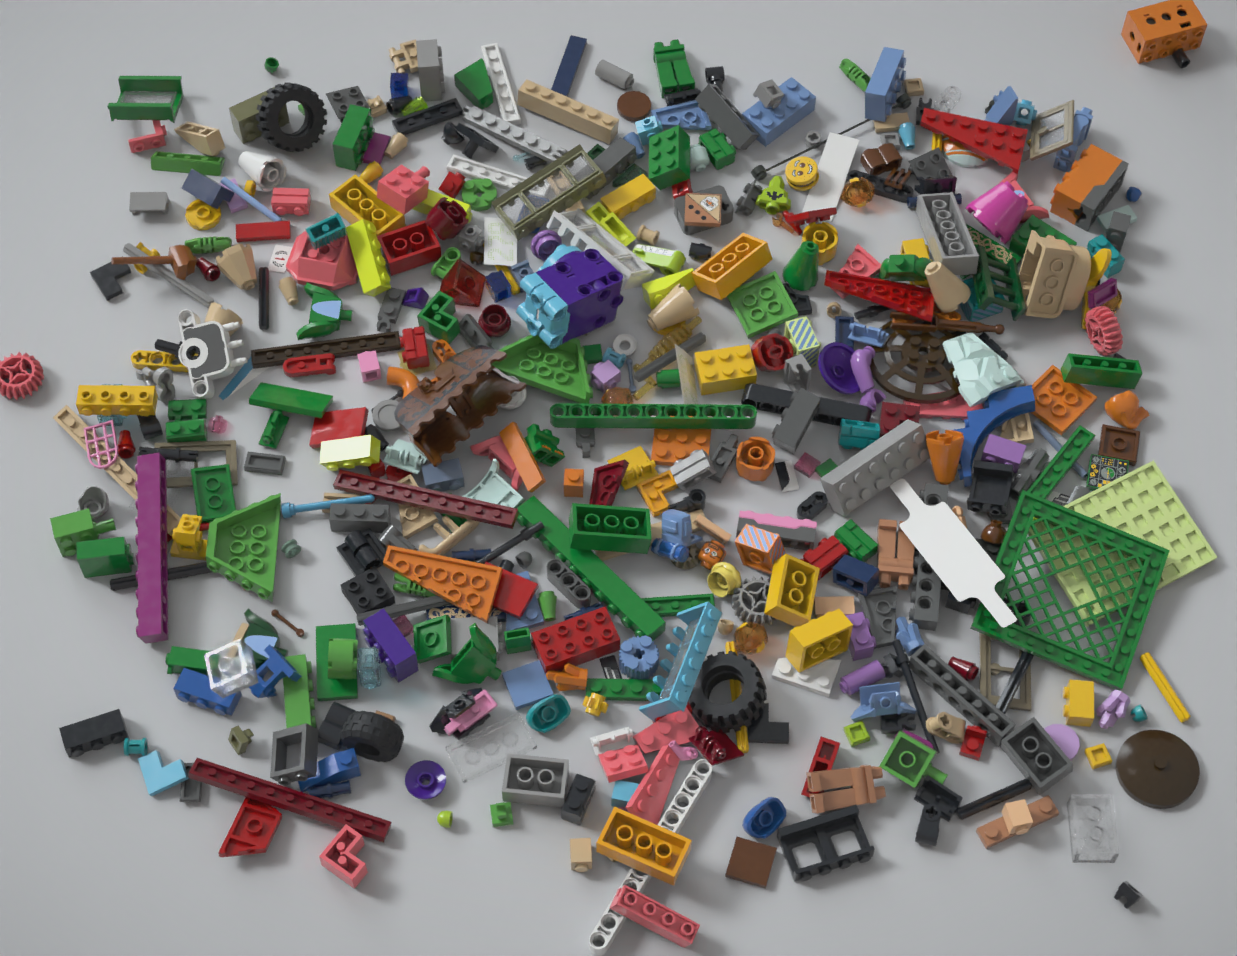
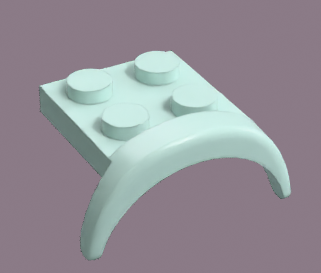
[462,458,525,528]

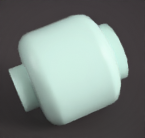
[690,144,710,172]

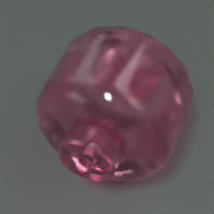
[207,415,228,434]

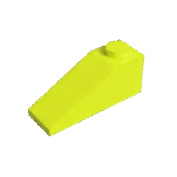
[641,268,696,309]

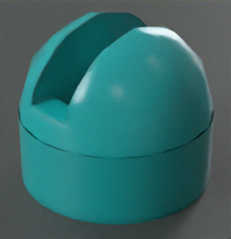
[1130,704,1148,722]

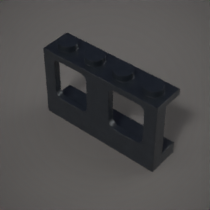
[777,805,875,882]

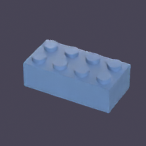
[865,47,906,122]
[742,77,816,147]

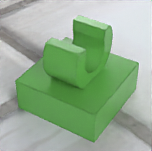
[490,802,513,827]

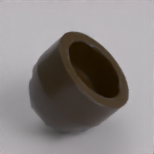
[469,251,484,266]

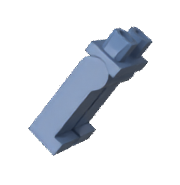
[1053,107,1093,172]

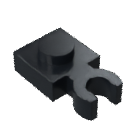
[916,98,934,125]
[880,713,916,734]

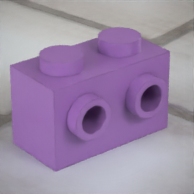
[981,434,1026,474]
[845,612,876,661]

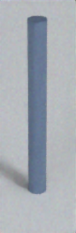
[1033,420,1088,479]

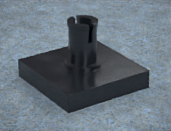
[455,123,499,159]

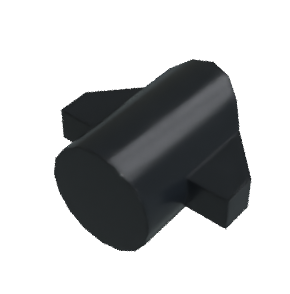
[689,242,712,260]

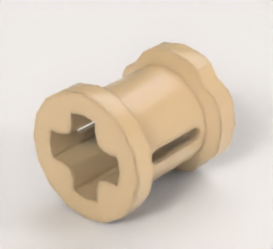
[636,225,660,246]

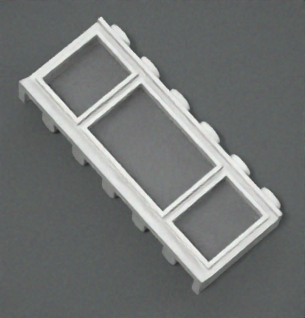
[546,208,655,290]

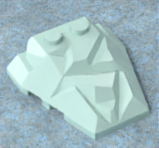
[943,332,1026,407]

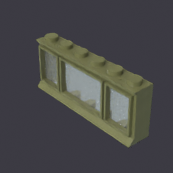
[491,144,607,241]

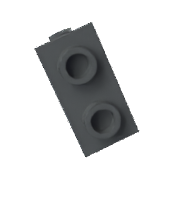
[735,179,763,216]

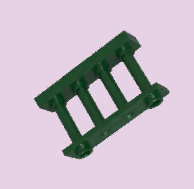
[972,245,1026,321]

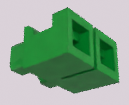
[524,424,565,467]

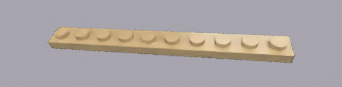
[53,405,181,536]

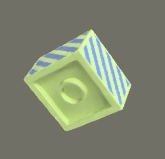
[784,316,821,368]

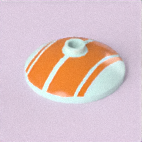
[942,135,989,168]

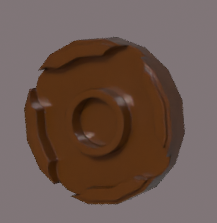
[617,91,651,122]

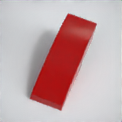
[801,736,841,798]

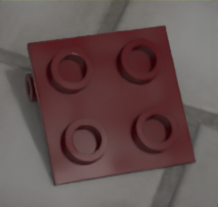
[689,726,744,766]

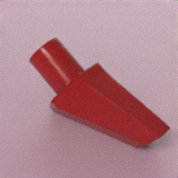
[782,210,802,235]

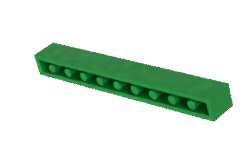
[516,495,666,642]

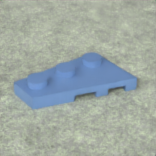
[506,571,544,631]

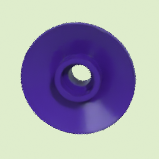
[405,760,446,800]

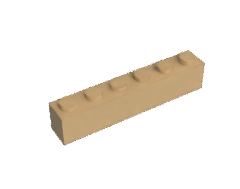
[517,79,619,145]

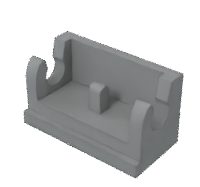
[129,192,169,214]
[783,354,812,392]

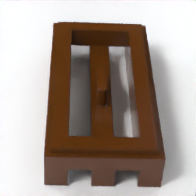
[885,166,912,190]

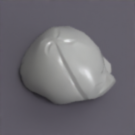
[77,486,109,520]

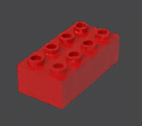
[531,606,620,674]

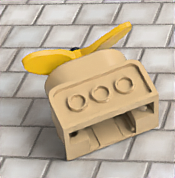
[1019,230,1112,330]

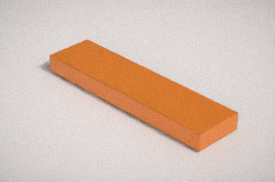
[499,422,546,493]

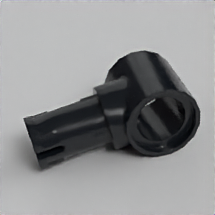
[705,66,725,93]
[668,489,706,512]

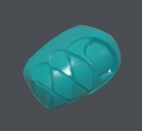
[526,694,571,733]

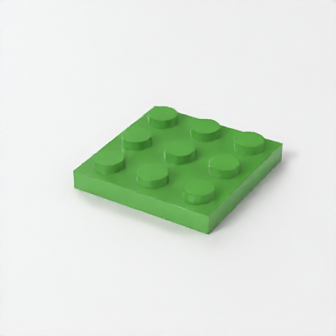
[727,271,799,339]

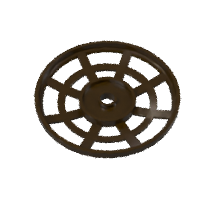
[869,321,967,404]

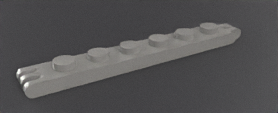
[460,105,568,163]

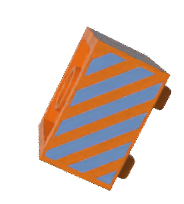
[734,524,786,575]

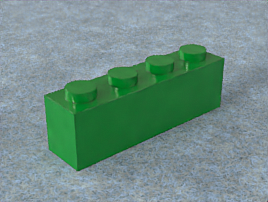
[1061,353,1142,389]

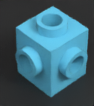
[1013,99,1037,126]
[635,115,664,146]

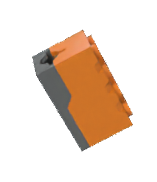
[1050,144,1129,231]

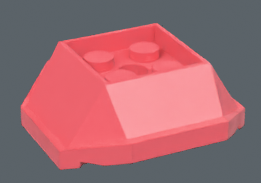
[286,231,359,291]

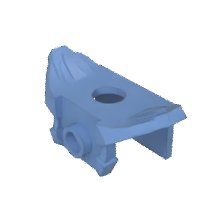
[850,682,916,722]

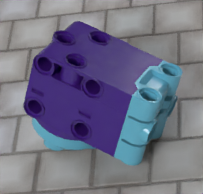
[516,244,623,349]

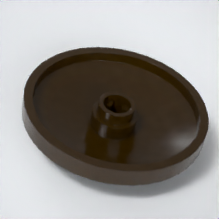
[1116,730,1200,809]

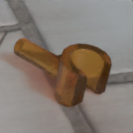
[772,212,795,234]

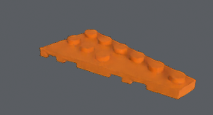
[383,545,503,623]

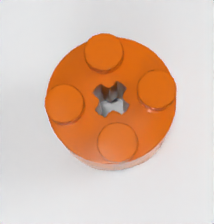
[736,437,775,481]

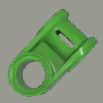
[431,247,462,283]

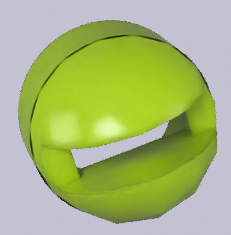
[437,811,453,828]

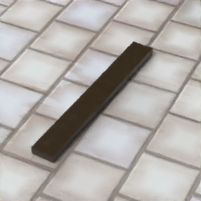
[251,331,401,369]

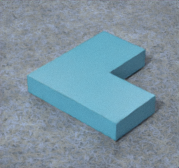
[138,750,189,796]

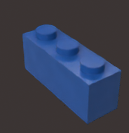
[173,668,242,716]

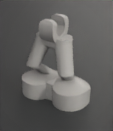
[136,367,175,403]

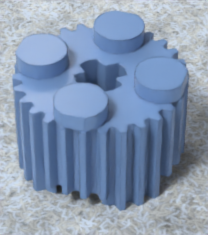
[619,635,659,679]

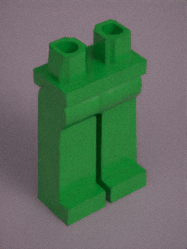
[653,39,695,98]

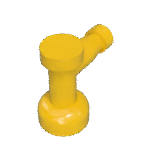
[133,242,160,274]

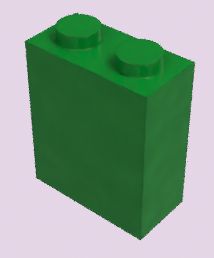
[76,537,135,578]

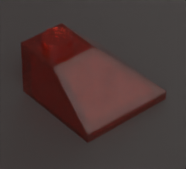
[440,259,486,307]

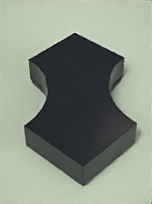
[783,283,812,316]

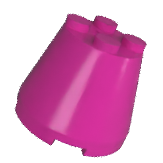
[965,181,1028,245]

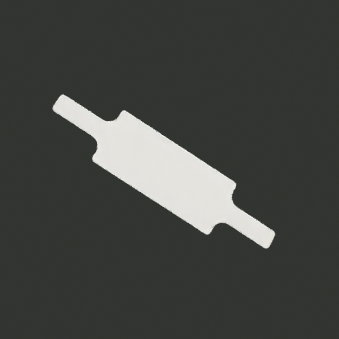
[890,478,1017,627]

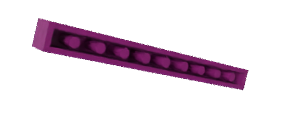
[135,452,168,644]

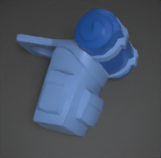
[651,509,703,562]

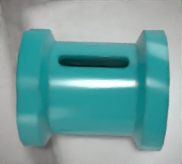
[124,738,148,756]

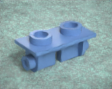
[848,322,889,348]

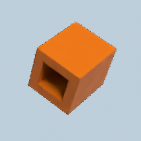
[564,469,584,498]

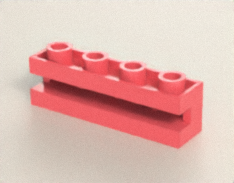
[610,885,700,948]

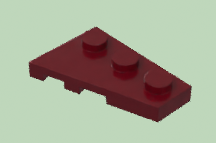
[589,459,629,506]

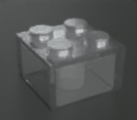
[204,639,259,698]

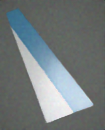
[219,357,269,400]

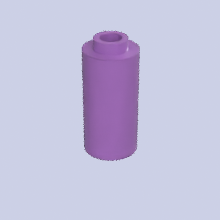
[839,660,885,696]

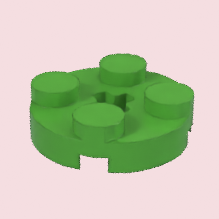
[461,178,497,211]

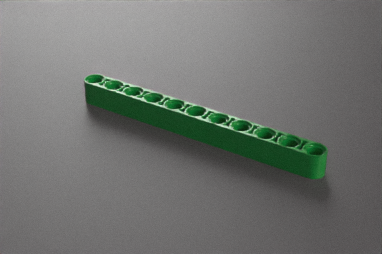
[550,403,757,429]

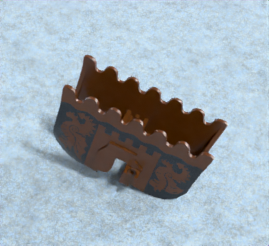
[394,345,527,467]

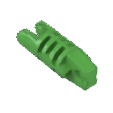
[839,58,871,92]
[185,236,232,254]
[393,573,436,598]

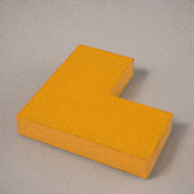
[636,470,679,517]

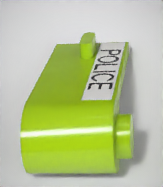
[632,243,686,276]

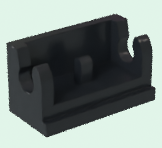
[914,174,957,195]
[914,775,963,822]

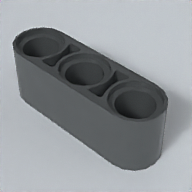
[546,559,591,609]

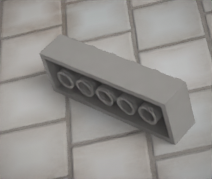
[916,192,979,275]
[820,419,930,516]

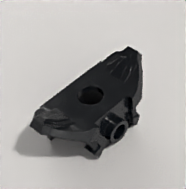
[429,688,491,740]

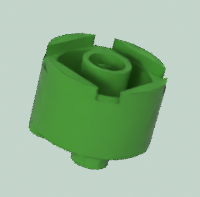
[328,638,358,679]

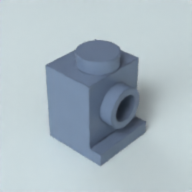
[511,260,534,293]

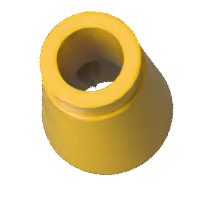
[360,161,384,184]

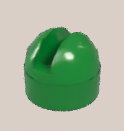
[264,57,279,73]

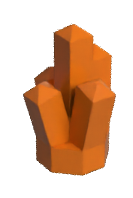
[546,663,588,691]

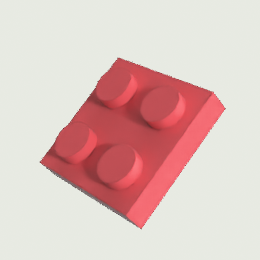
[598,744,649,783]

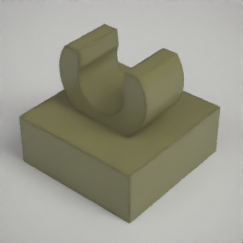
[228,725,254,755]

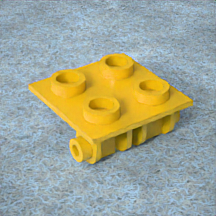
[607,445,659,491]

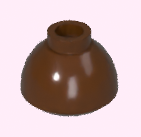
[980,520,1006,544]

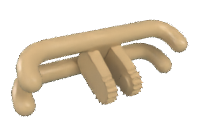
[419,515,480,556]

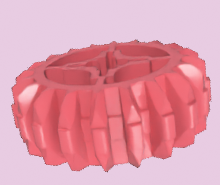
[1085,306,1123,356]
[0,352,44,400]

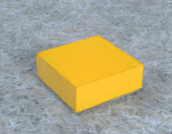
[1084,743,1112,770]

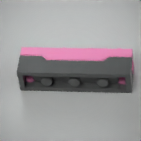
[736,510,817,551]

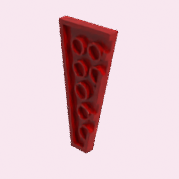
[824,270,934,322]

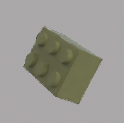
[229,87,290,144]

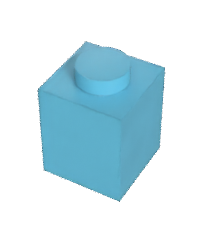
[611,780,639,809]

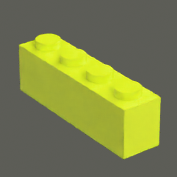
[346,219,391,297]

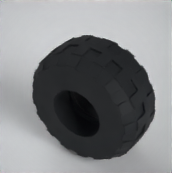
[341,711,404,762]

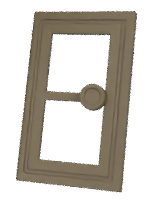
[154,440,238,488]
[979,633,1031,711]

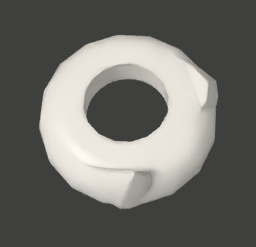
[613,334,637,356]

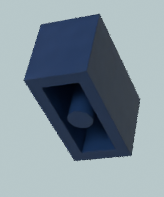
[833,554,879,597]

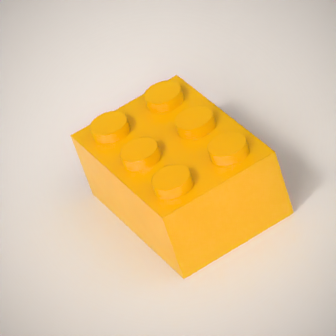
[694,344,757,396]
[764,554,820,627]
[785,609,853,673]

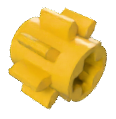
[582,693,608,717]

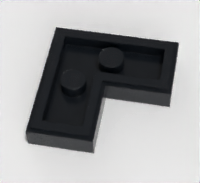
[90,262,131,301]
[748,703,789,744]

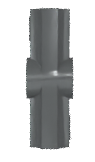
[1010,448,1050,500]

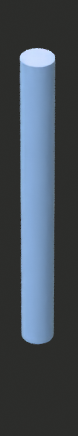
[221,177,282,222]

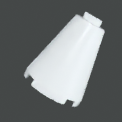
[238,151,287,192]

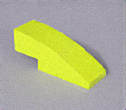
[585,201,636,247]

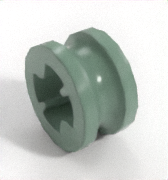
[281,539,301,558]

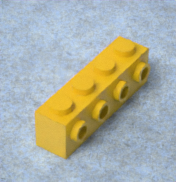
[76,385,158,416]

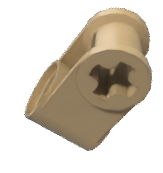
[926,712,966,744]

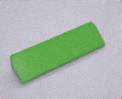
[151,151,225,176]

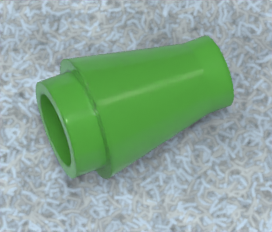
[537,591,557,622]

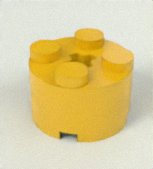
[801,222,838,265]

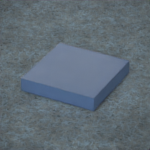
[502,660,554,710]

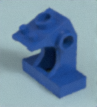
[246,644,302,698]

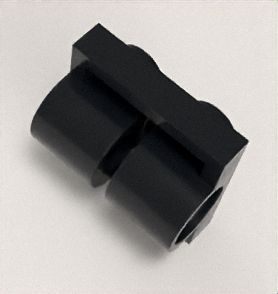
[336,528,386,576]

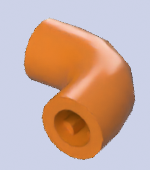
[387,366,419,399]

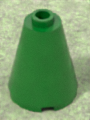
[782,241,819,291]

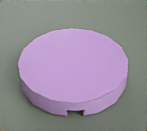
[1045,724,1080,761]

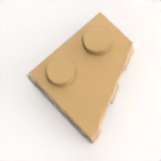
[1000,413,1034,444]

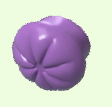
[531,230,562,261]

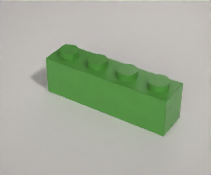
[283,654,317,728]

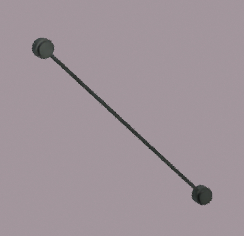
[751,93,912,181]

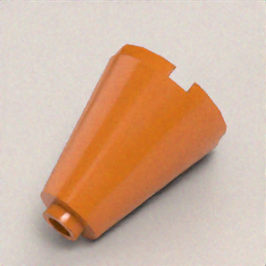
[925,430,964,485]

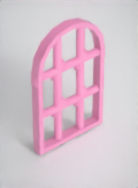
[84,420,119,469]

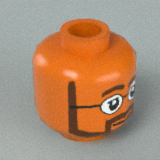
[697,540,726,570]

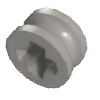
[805,131,821,149]

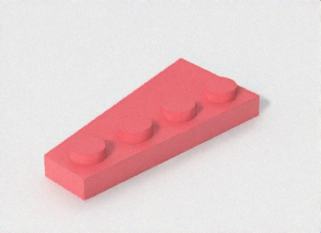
[625,745,680,825]

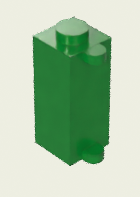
[165,646,222,679]

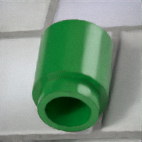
[656,369,681,389]

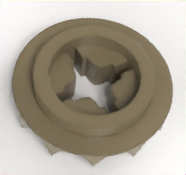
[671,543,700,570]

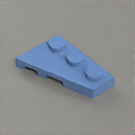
[651,100,712,130]

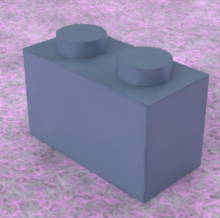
[421,458,465,492]

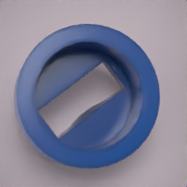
[1126,187,1142,202]

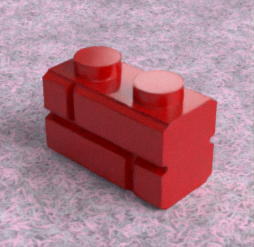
[399,326,430,370]
[803,535,848,580]

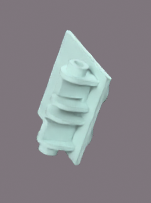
[382,439,428,475]

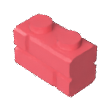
[271,188,311,216]

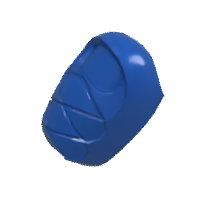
[742,797,787,839]

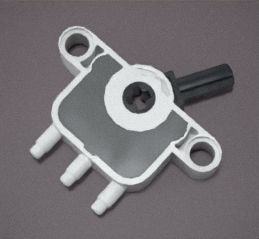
[154,309,248,400]

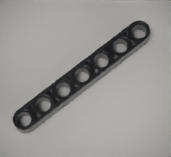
[741,383,872,426]

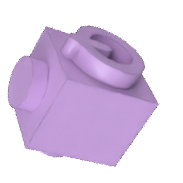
[590,360,621,394]

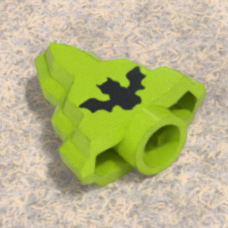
[755,175,791,215]

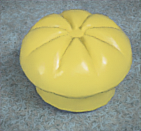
[707,562,742,597]

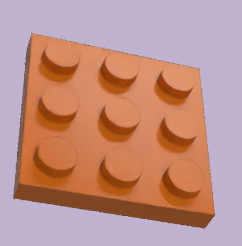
[1030,365,1097,436]
[651,416,711,466]

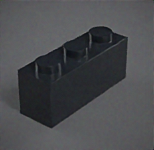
[59,709,129,757]

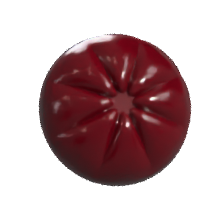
[478,304,511,337]

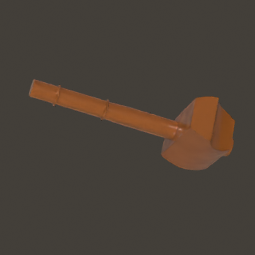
[111,245,197,280]

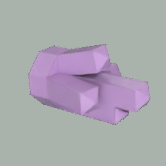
[1096,690,1131,729]

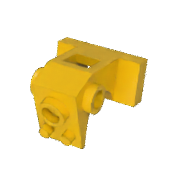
[170,514,207,561]

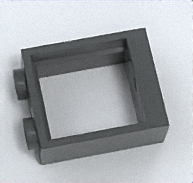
[270,723,319,785]

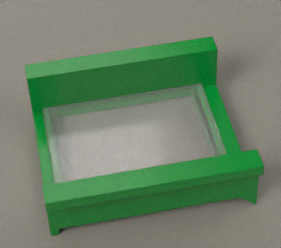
[107,76,184,123]

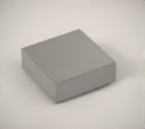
[880,133,901,150]

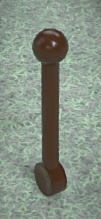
[271,609,304,637]

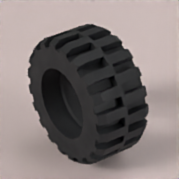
[256,82,327,152]
[688,651,767,733]

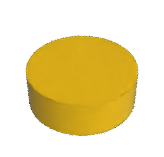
[244,180,256,197]

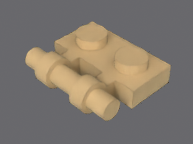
[389,39,418,77]

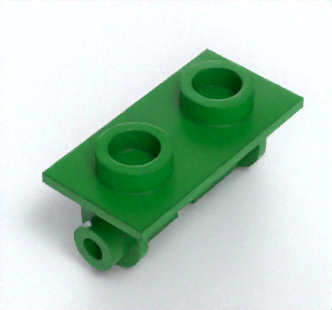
[258,410,289,449]

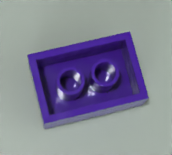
[363,608,419,683]

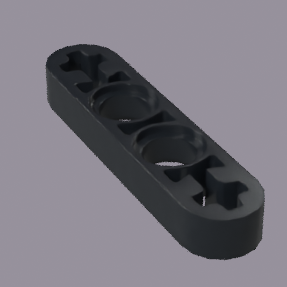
[846,170,914,203]

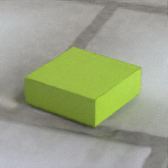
[843,720,871,747]

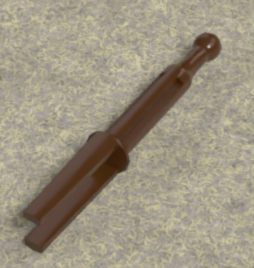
[890,312,1005,335]

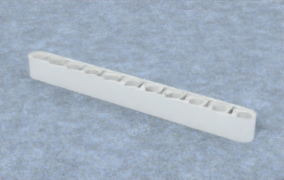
[589,759,713,956]

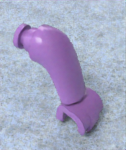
[850,346,887,413]

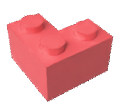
[319,824,368,889]

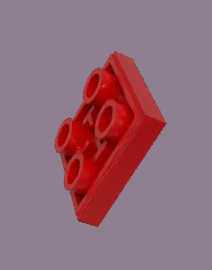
[786,207,837,226]

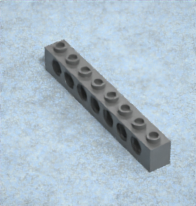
[909,483,949,631]

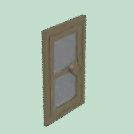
[1030,100,1074,161]

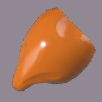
[1104,390,1149,430]

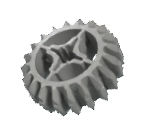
[732,576,778,628]

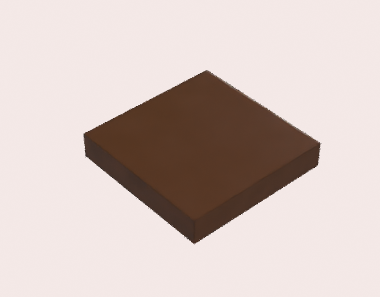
[1098,424,1140,466]
[725,837,777,889]

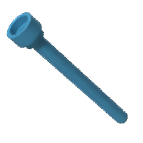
[281,495,375,518]

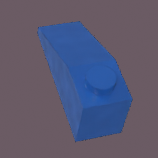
[298,748,361,792]

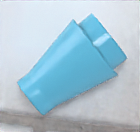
[898,122,916,150]

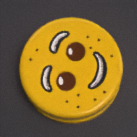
[785,156,819,191]

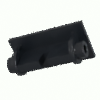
[664,88,701,107]

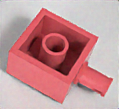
[377,165,430,215]

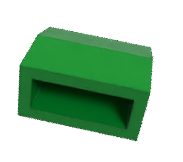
[504,628,532,655]

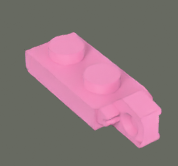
[444,689,498,736]

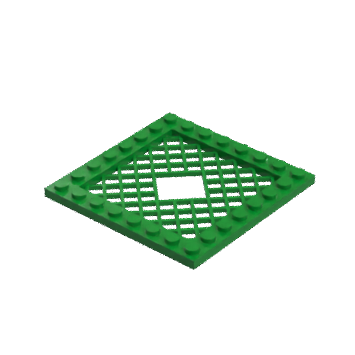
[970,490,1170,691]

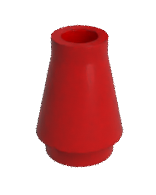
[118,430,136,459]

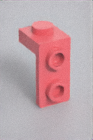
[128,120,167,153]

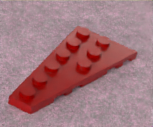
[920,108,1028,174]

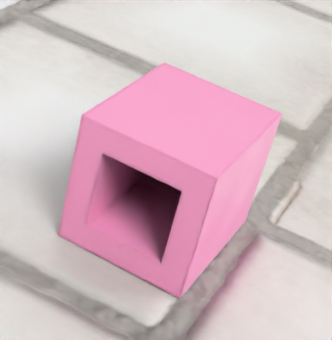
[357,350,382,383]

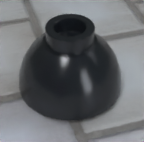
[441,122,465,145]

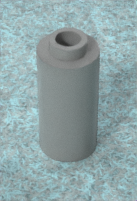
[595,60,634,90]

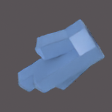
[895,617,924,656]

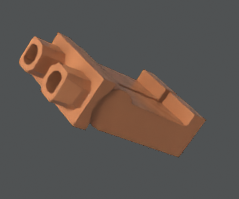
[877,519,915,590]
[806,765,886,814]

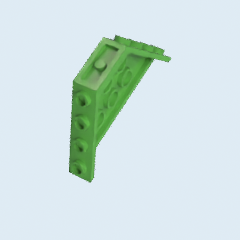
[491,335,593,404]
[206,493,281,602]

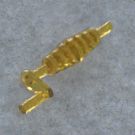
[632,316,702,401]

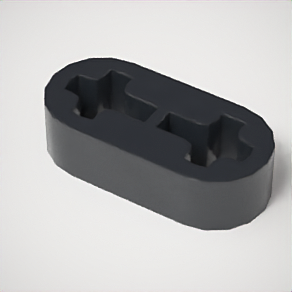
[796,491,828,520]

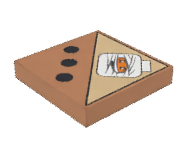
[684,193,722,227]

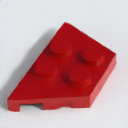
[218,797,282,858]

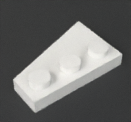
[772,658,841,697]

